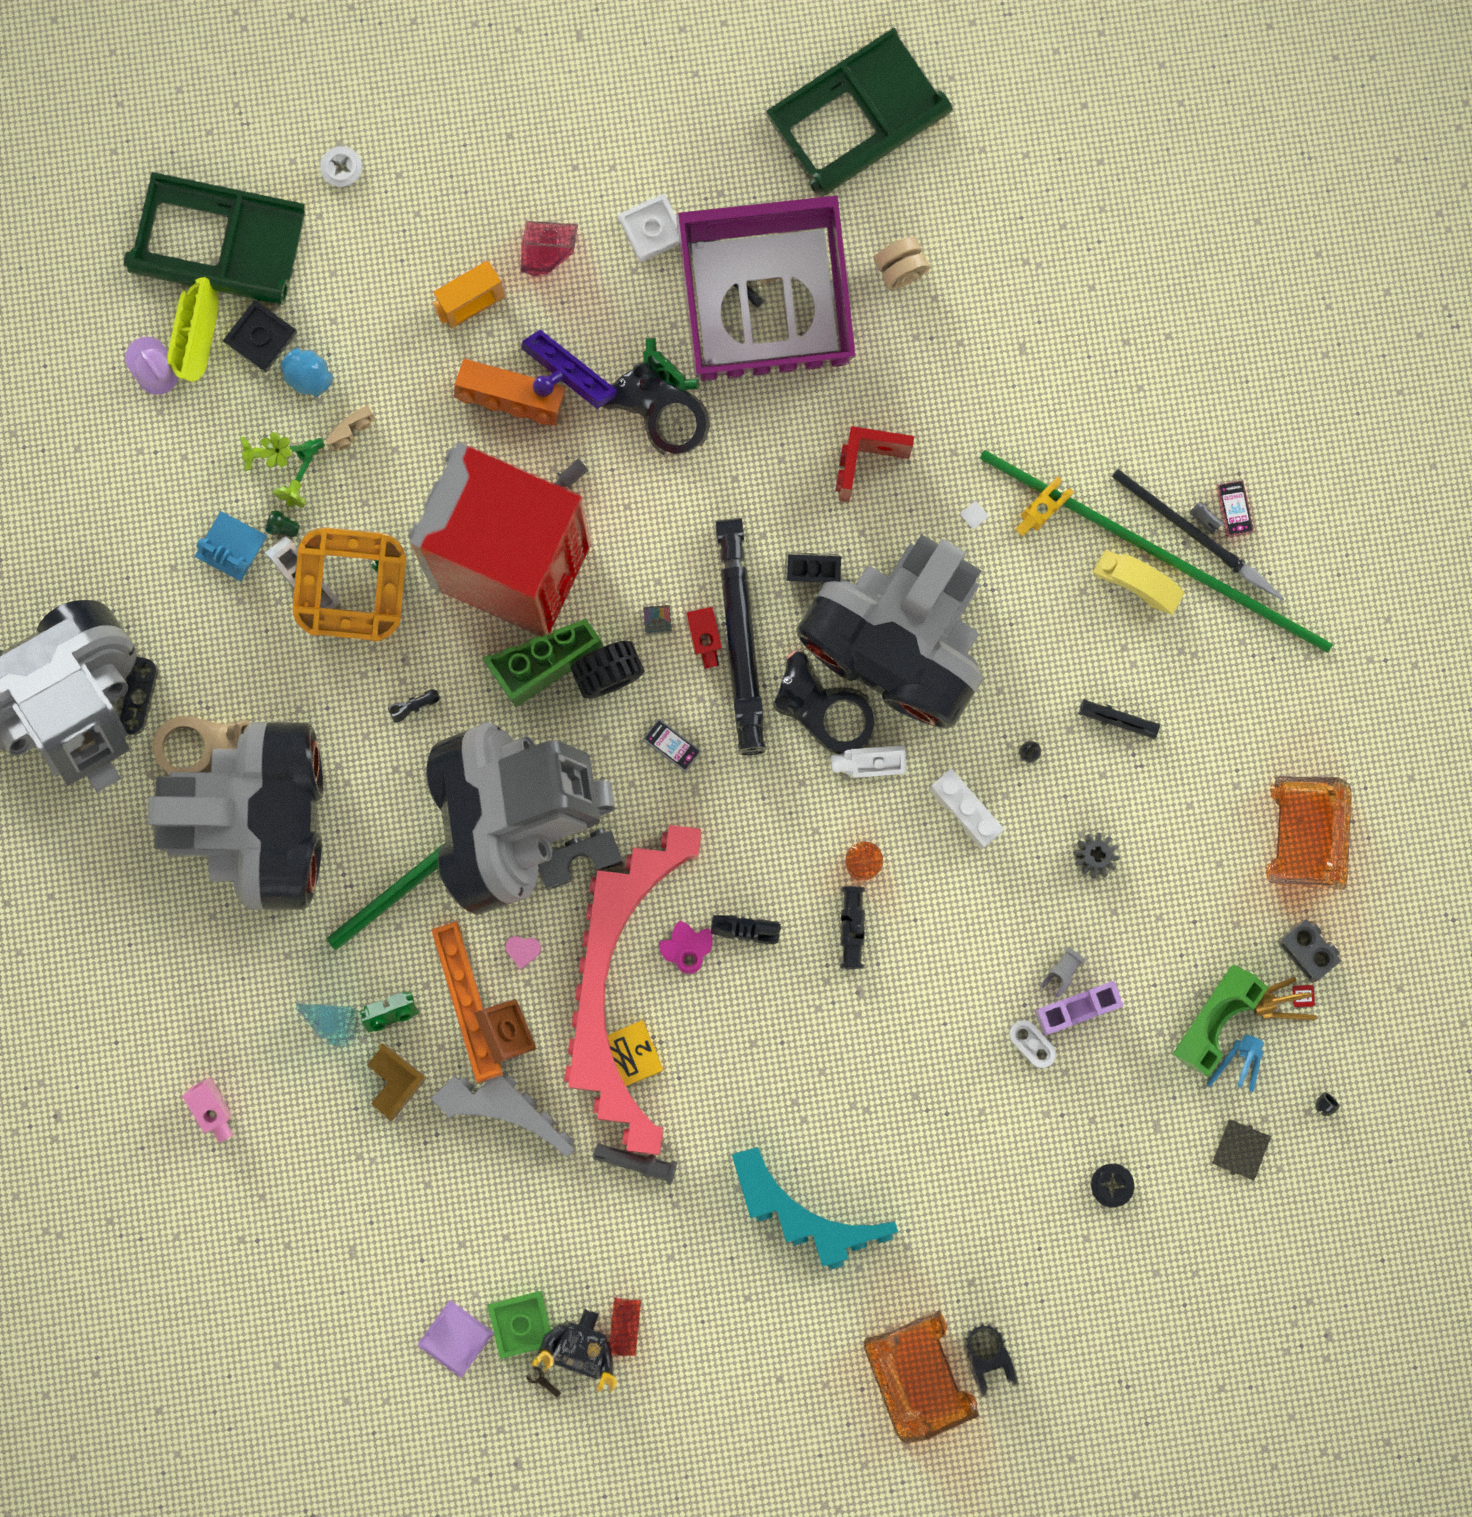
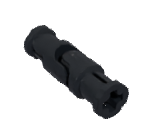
[840,886,865,969]

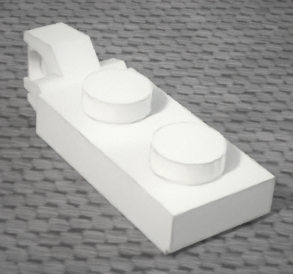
[831,745,906,778]

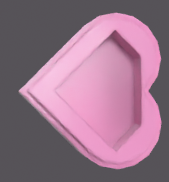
[505,936,541,970]

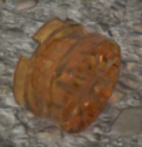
[845,841,883,880]

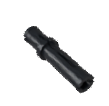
[1078,699,1160,740]

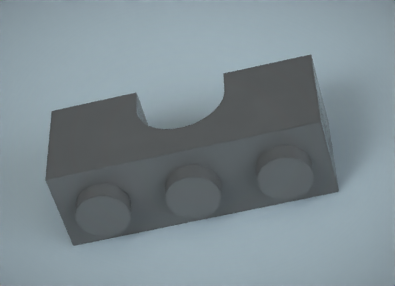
[538,828,623,891]

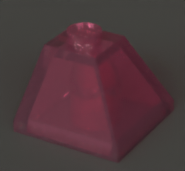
[521,221,579,276]

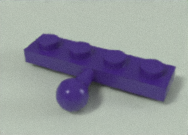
[521,329,617,409]

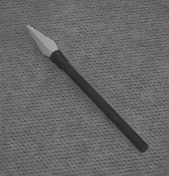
[1112,469,1284,601]

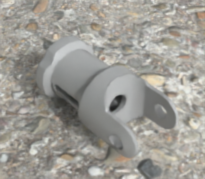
[1041,947,1086,998]

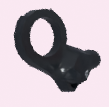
[602,362,710,456]

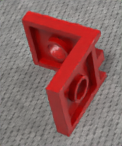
[835,426,914,502]

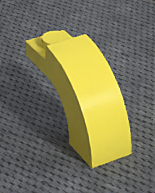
[1093,550,1185,615]

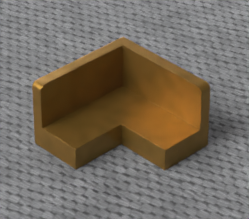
[367,1043,427,1121]

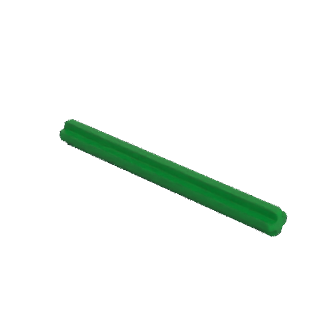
[327,842,446,950]

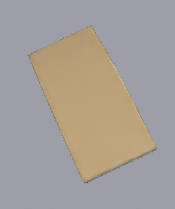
[326,405,375,451]

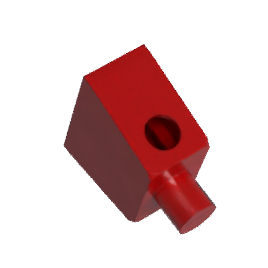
[685,606,722,669]

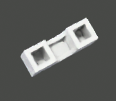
[929,768,1005,850]

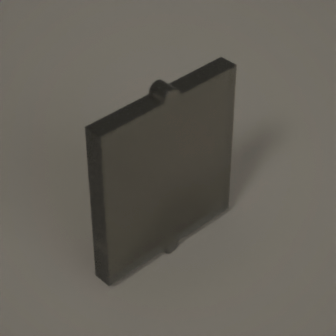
[1211,1119,1271,1181]

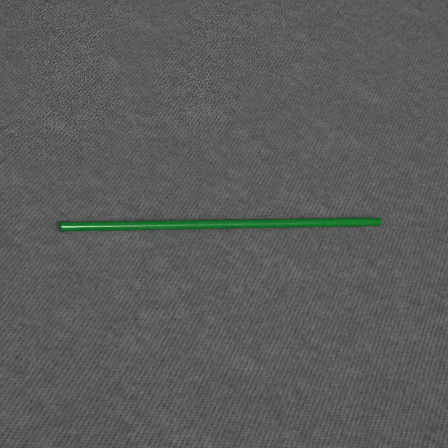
[980,450,1333,653]

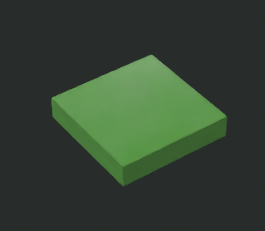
[487,1290,551,1359]

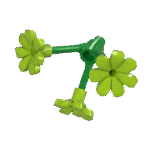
[240,432,325,508]

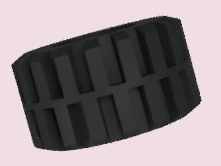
[570,641,645,699]

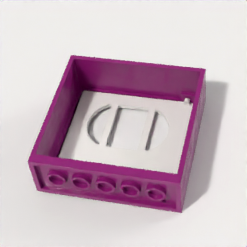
[676,195,856,382]

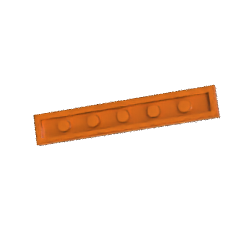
[431,921,503,1084]

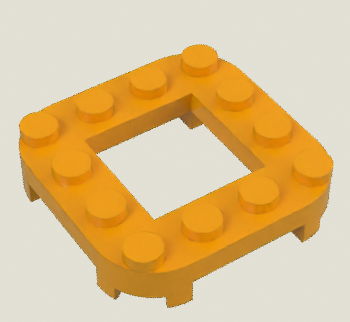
[293,527,406,641]

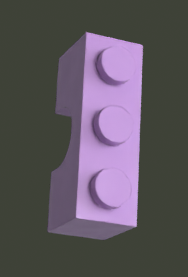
[1034,981,1124,1036]

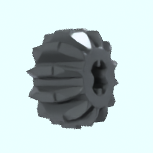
[1073,832,1120,879]

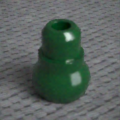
[265,510,300,537]

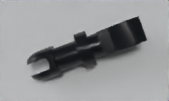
[387,689,440,723]

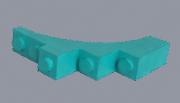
[731,1147,898,1270]

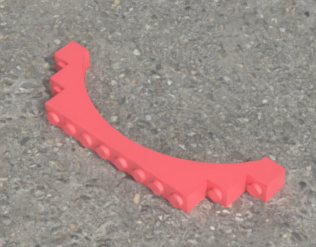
[564,825,702,1156]

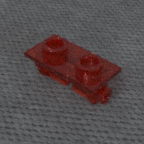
[609,1298,641,1356]

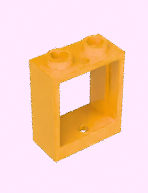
[432,260,505,329]

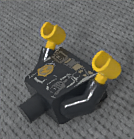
[532,1309,617,1393]

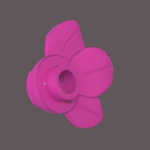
[659,921,713,974]

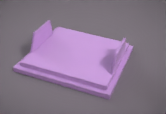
[417,1300,494,1378]

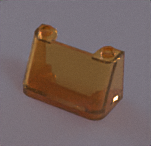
[1266,776,1352,890]
[864,1310,980,1443]

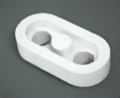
[1009,1020,1056,1068]

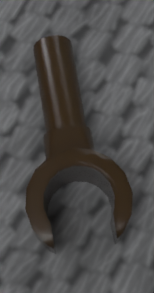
[526,1367,561,1398]

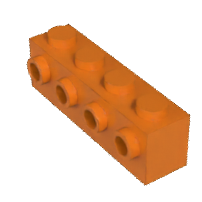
[454,358,566,426]

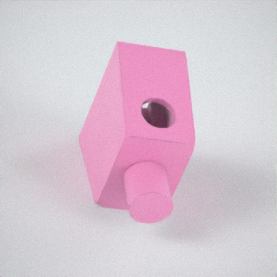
[182,1076,233,1143]

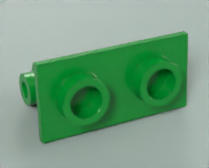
[359,991,419,1033]

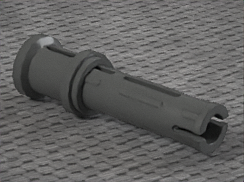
[593,1143,678,1185]

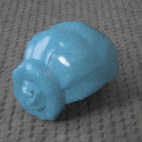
[281,348,333,397]

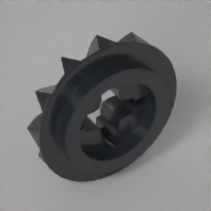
[1090,1163,1135,1208]

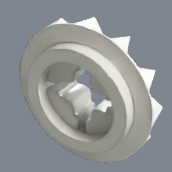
[320,146,363,188]

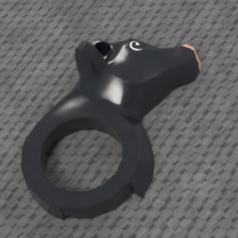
[773,650,875,754]

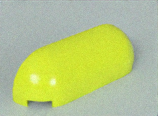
[167,277,219,382]

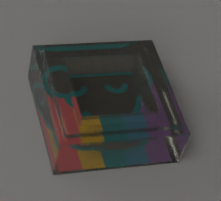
[643,605,672,635]

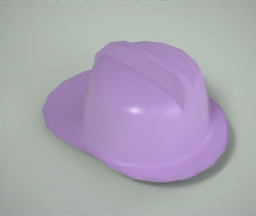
[125,337,179,395]

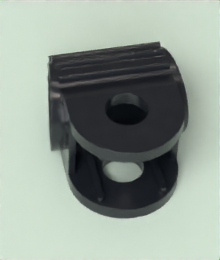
[963,1323,1019,1397]

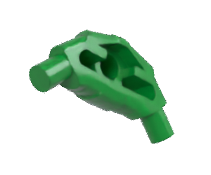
[643,338,699,391]

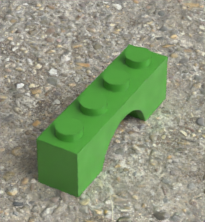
[1172,964,1268,1078]

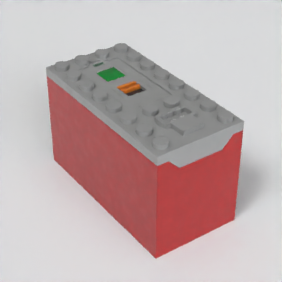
[408,441,592,637]

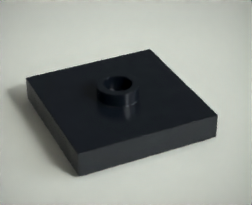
[222,299,298,373]

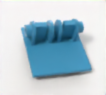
[194,511,267,582]

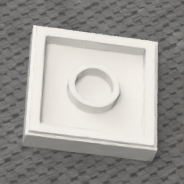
[617,193,679,263]

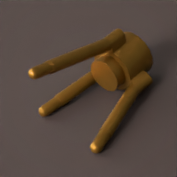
[1254,977,1318,1020]

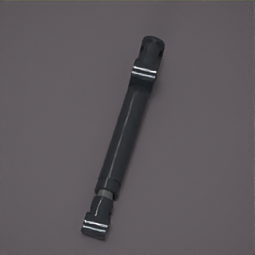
[715,518,766,755]

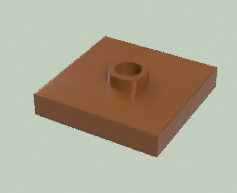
[474,999,537,1064]

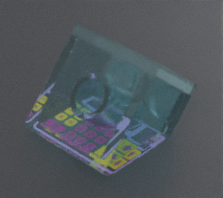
[296,1003,358,1047]

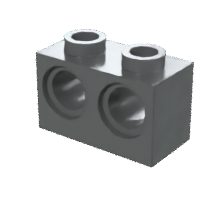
[1277,919,1341,983]

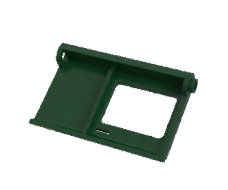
[766,27,953,196]
[124,172,306,305]

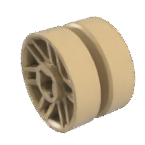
[873,236,931,290]

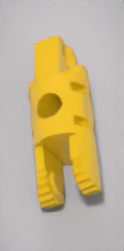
[1015,476,1075,537]

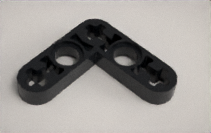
[120,656,158,735]

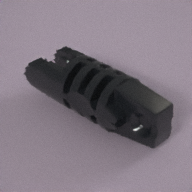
[711,915,781,945]

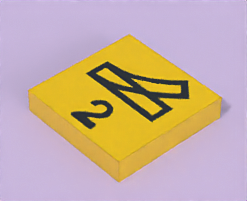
[607,1020,664,1086]

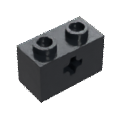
[784,552,842,583]

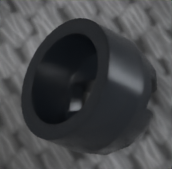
[1019,741,1041,763]
[1315,1092,1340,1116]

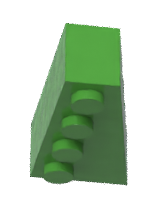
[482,619,604,708]

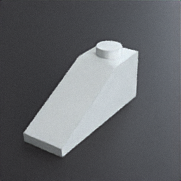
[265,536,340,608]

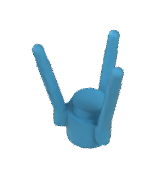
[1207,1034,1264,1092]

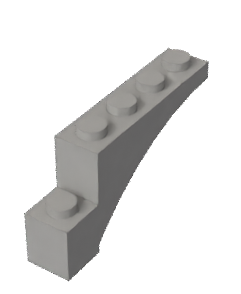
[431,1072,576,1157]

